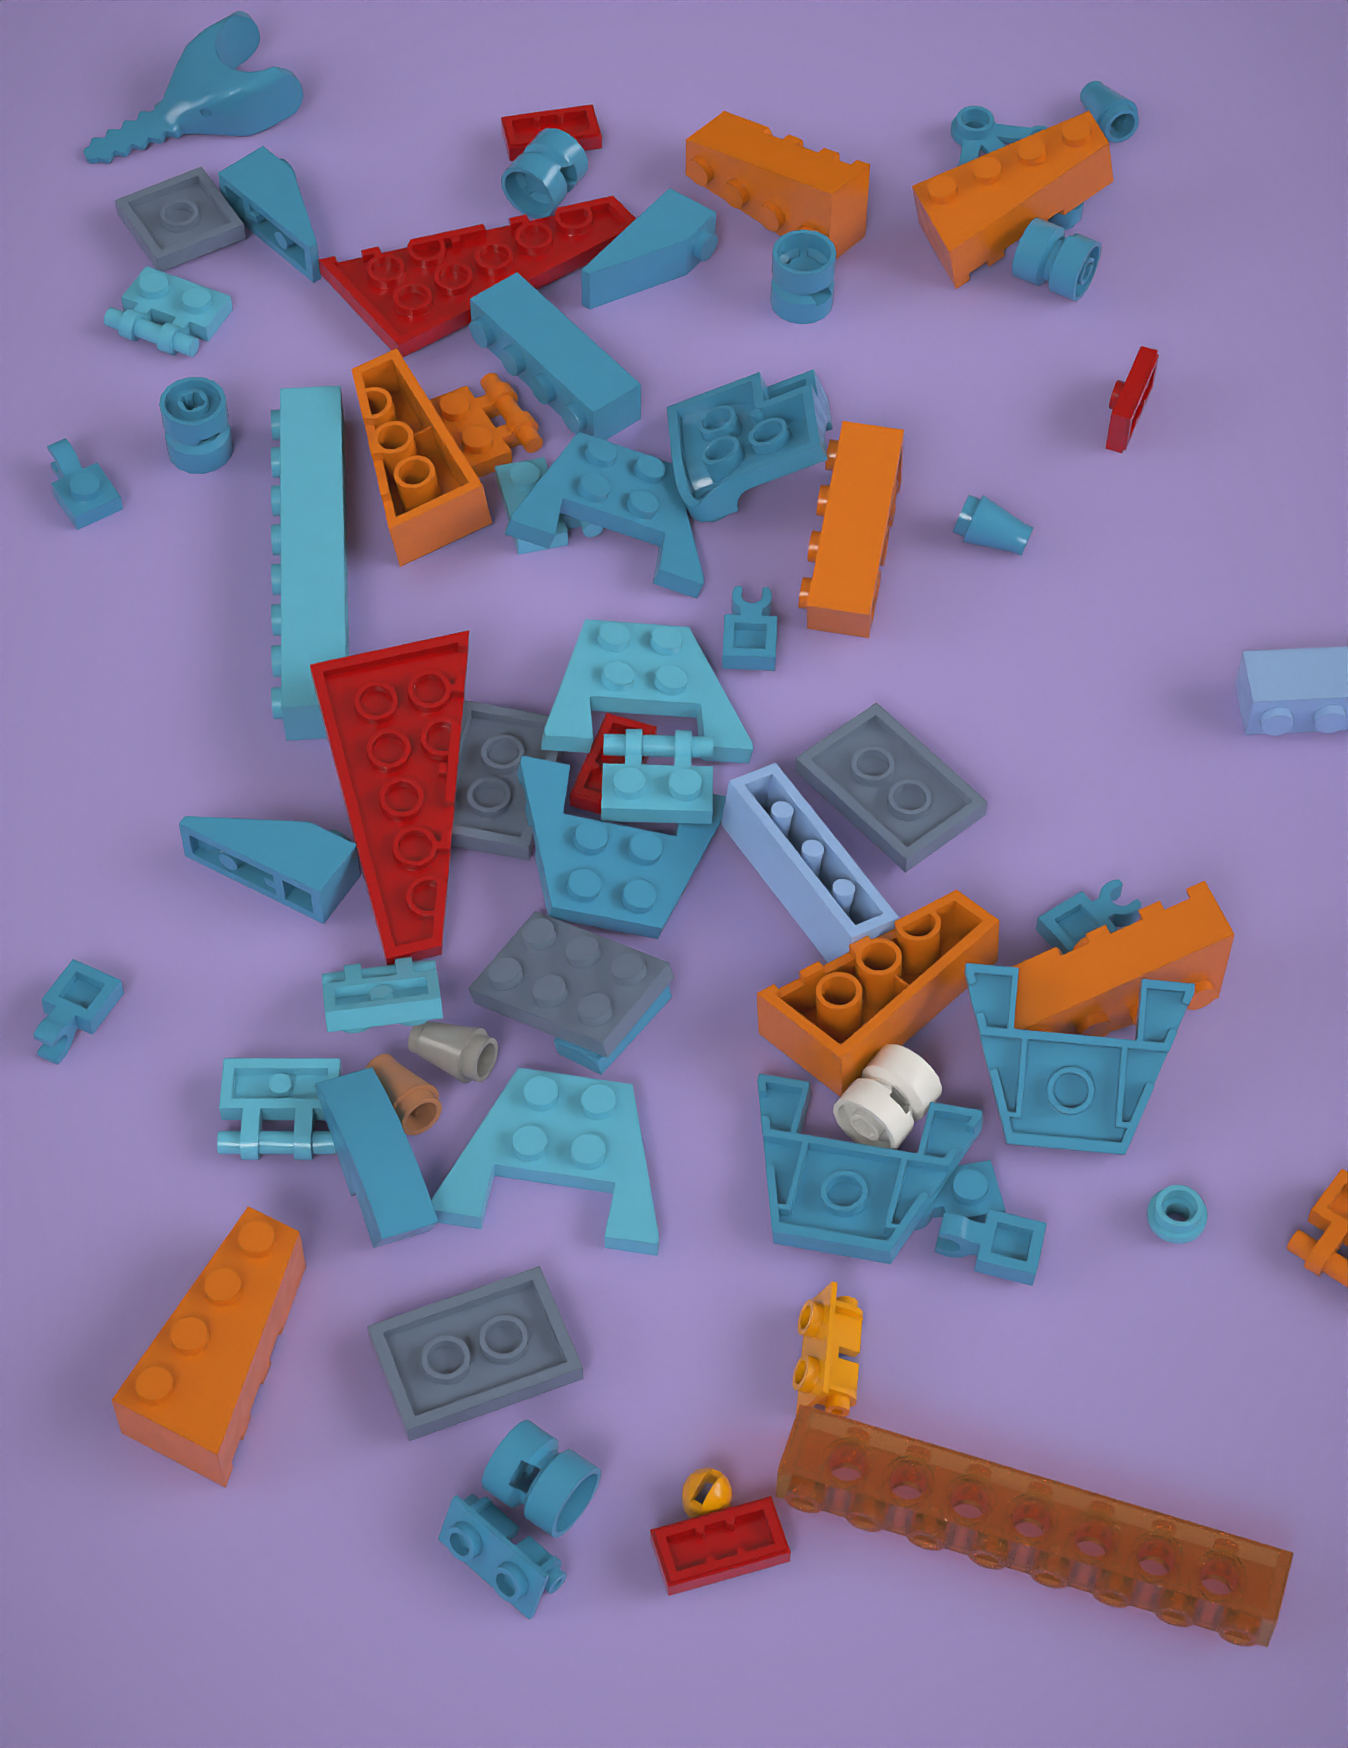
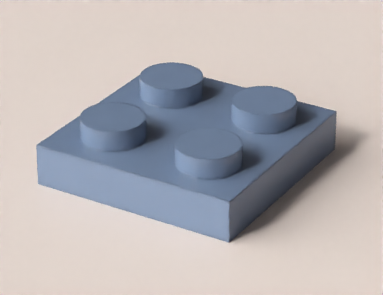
[115,166,246,272]

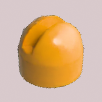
[682,1467,732,1518]

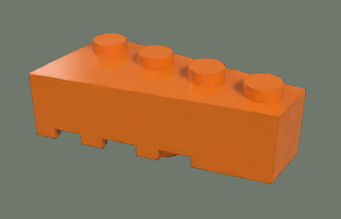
[685,111,870,259]
[912,111,1114,289]
[351,348,492,567]
[798,421,904,638]
[1012,881,1235,1037]
[756,889,999,1097]
[112,1206,306,1488]

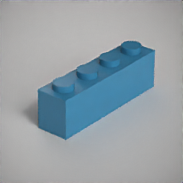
[469,272,641,440]

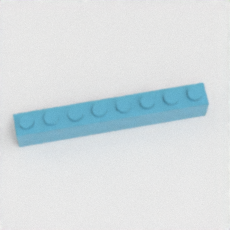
[271,386,349,741]

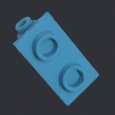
[438,1494,567,1620]

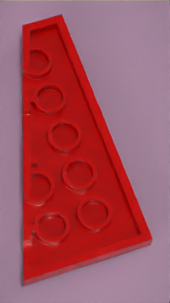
[318,196,636,357]
[310,630,469,966]

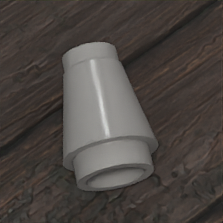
[408,1021,498,1084]

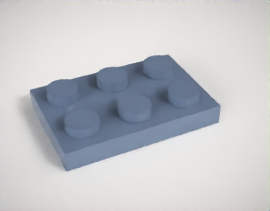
[451,700,563,861]
[795,702,988,873]
[468,911,674,1058]
[367,1266,584,1441]

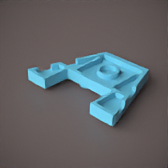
[541,619,753,764]
[431,1068,659,1256]

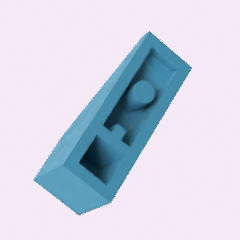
[218,146,321,283]
[581,188,718,309]
[179,816,360,924]

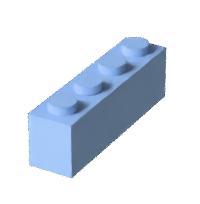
[1235,646,1348,736]
[721,763,899,963]

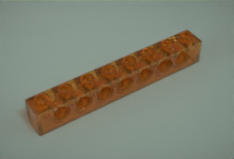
[776,1404,1294,1647]

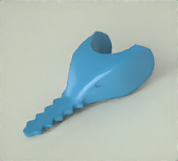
[83,11,304,164]

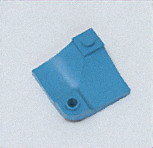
[667,369,833,522]

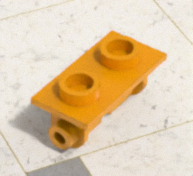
[792,1281,863,1417]

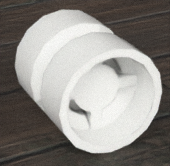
[833,1044,942,1150]

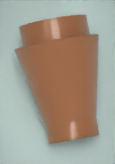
[365,1054,442,1135]

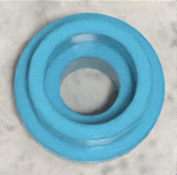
[1147,1185,1208,1244]

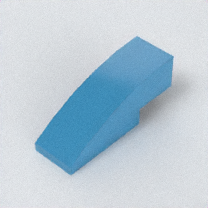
[315,1067,439,1248]

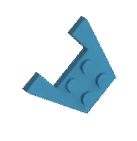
[504,431,704,598]
[517,755,726,939]
[964,963,1195,1155]
[757,1073,983,1264]

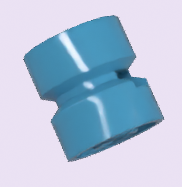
[501,128,588,219]
[1012,217,1102,301]
[770,229,836,324]
[159,377,233,474]
[481,1419,601,1538]

